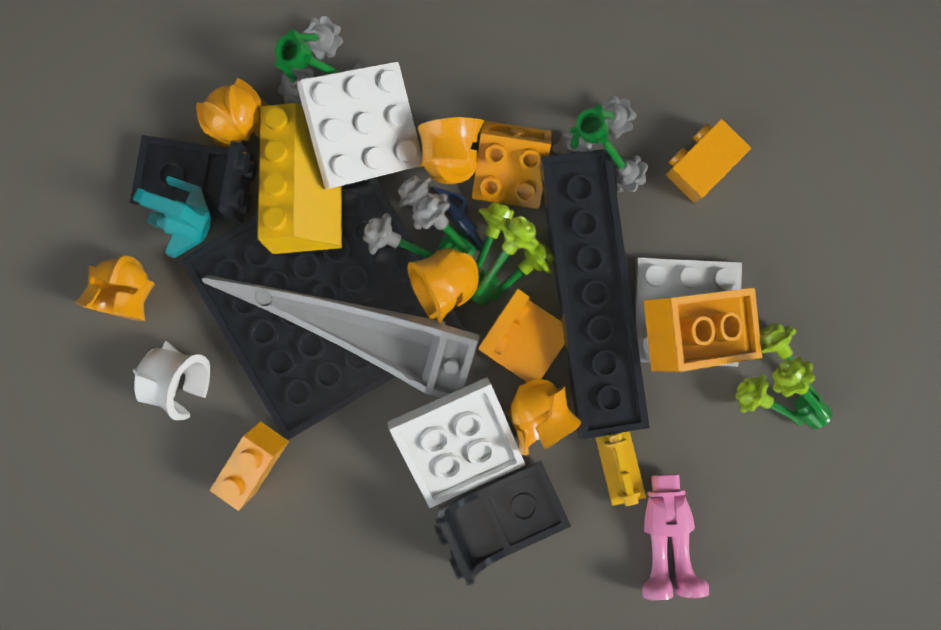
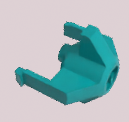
[133,176,211,258]

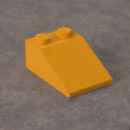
[644,288,762,372]

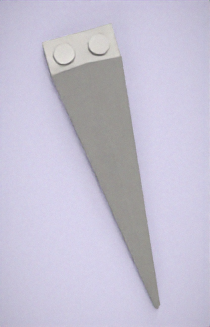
[201,275,479,398]

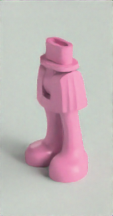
[642,474,709,600]

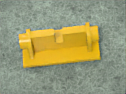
[595,431,646,506]

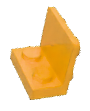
[472,120,551,209]
[478,289,565,382]

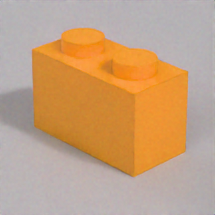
[666,119,751,203]
[209,421,289,511]

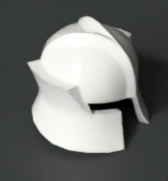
[133,341,210,420]

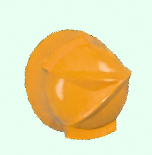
[196,78,269,148]
[417,117,484,184]
[408,248,479,324]
[74,254,155,321]
[506,379,581,456]

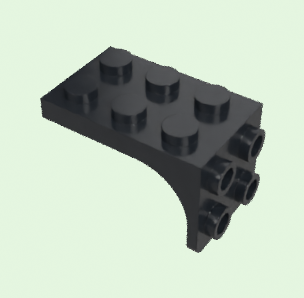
[130,135,258,223]
[434,460,571,586]

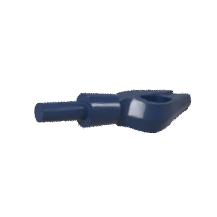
[431,186,484,251]

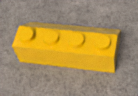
[258,103,342,254]

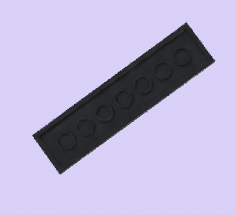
[540,149,650,439]

